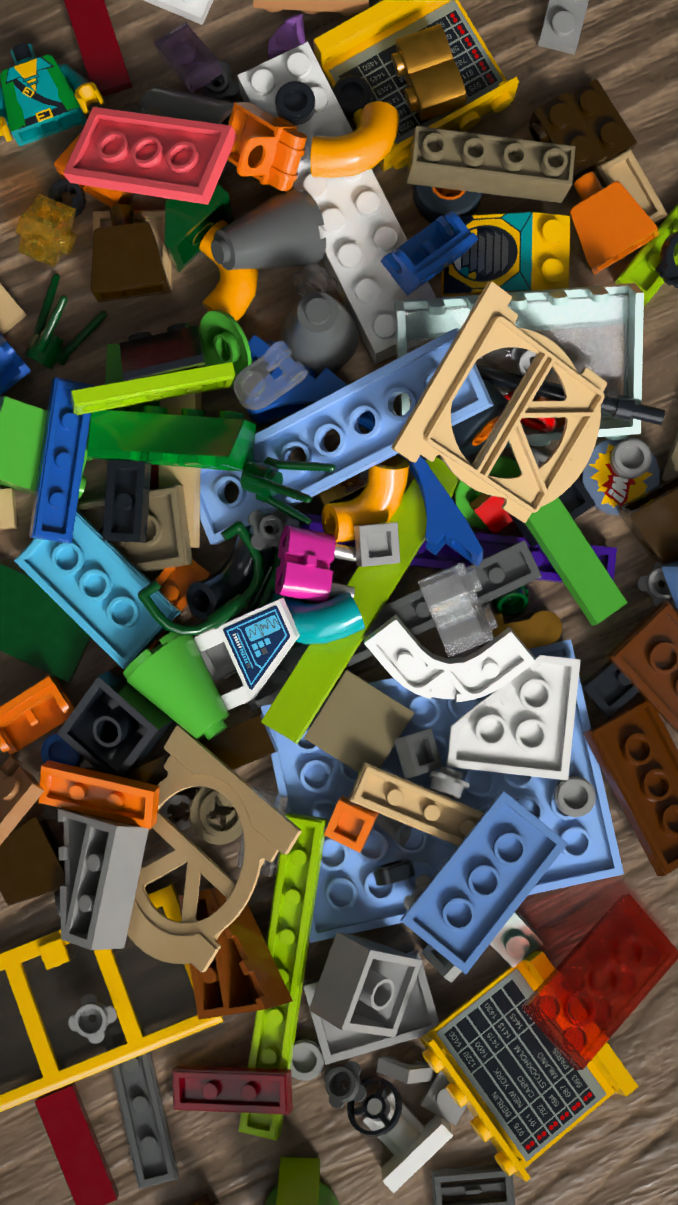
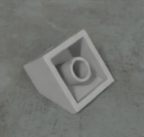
[309,932,423,1038]

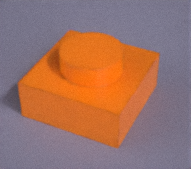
[324,795,379,853]

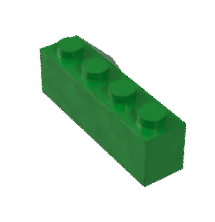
[87,406,256,472]

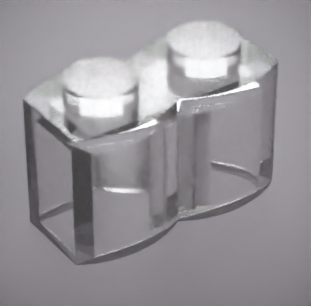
[417,562,498,657]

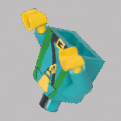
[0,43,105,147]

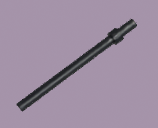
[476,364,665,425]

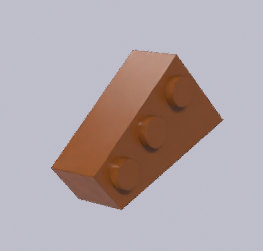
[178,888,293,1020]

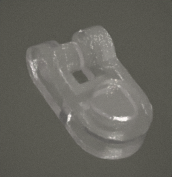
[234,341,308,410]

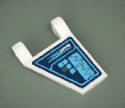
[194,598,300,710]

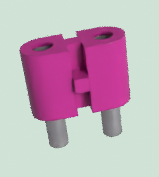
[275,525,356,603]

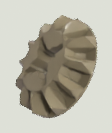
[188,787,243,845]

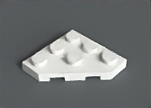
[446,655,581,780]

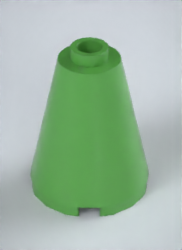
[123,632,229,741]

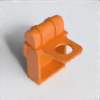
[227,102,307,192]

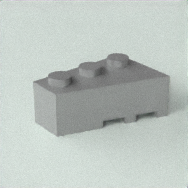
[57,809,149,950]

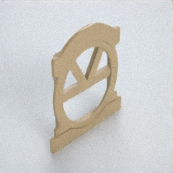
[391,281,607,523]
[127,725,302,972]

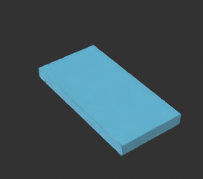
[14,510,181,670]

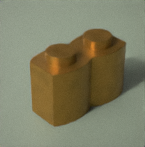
[391,24,466,121]

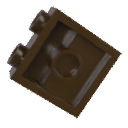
[529,78,637,185]

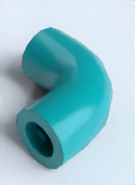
[268,590,365,644]

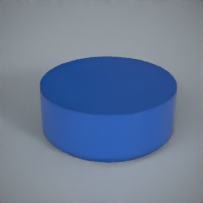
[41,733,82,766]

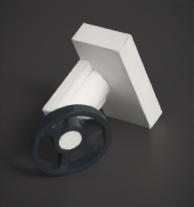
[347,1077,453,1193]

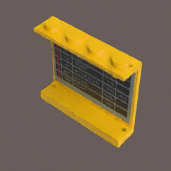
[313,0,519,172]
[420,951,639,1182]

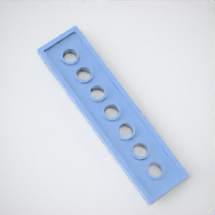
[200,328,494,545]

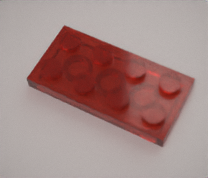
[521,894,678,1070]

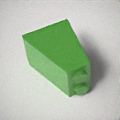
[0,396,93,499]

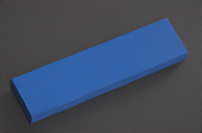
[29,377,95,544]

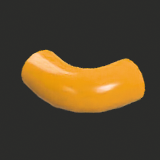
[311,101,400,178]
[199,220,259,322]
[322,455,410,543]

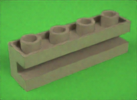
[406,126,575,203]

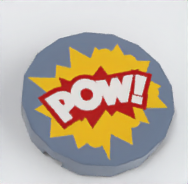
[580,438,660,516]

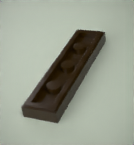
[125,714,278,794]

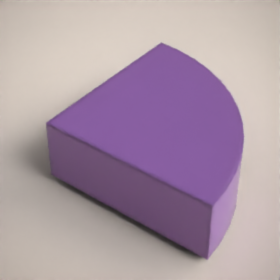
[268,14,305,60]

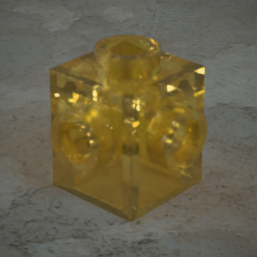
[16,194,77,267]

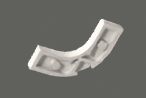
[364,615,536,702]

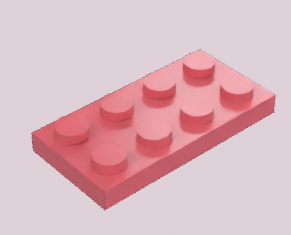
[63,107,237,205]

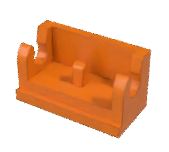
[0,676,76,755]

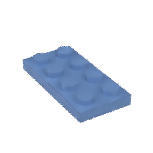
[400,791,568,974]

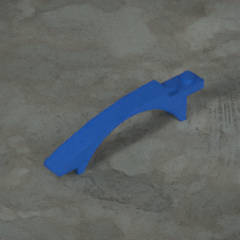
[245,335,483,567]

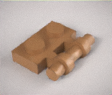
[0,755,44,845]

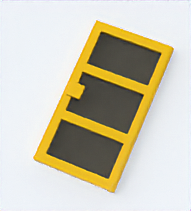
[0,884,224,1112]

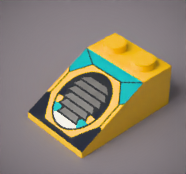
[441,212,570,297]

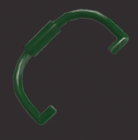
[138,521,264,636]

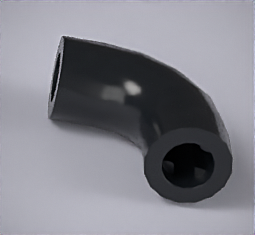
[186,528,275,620]

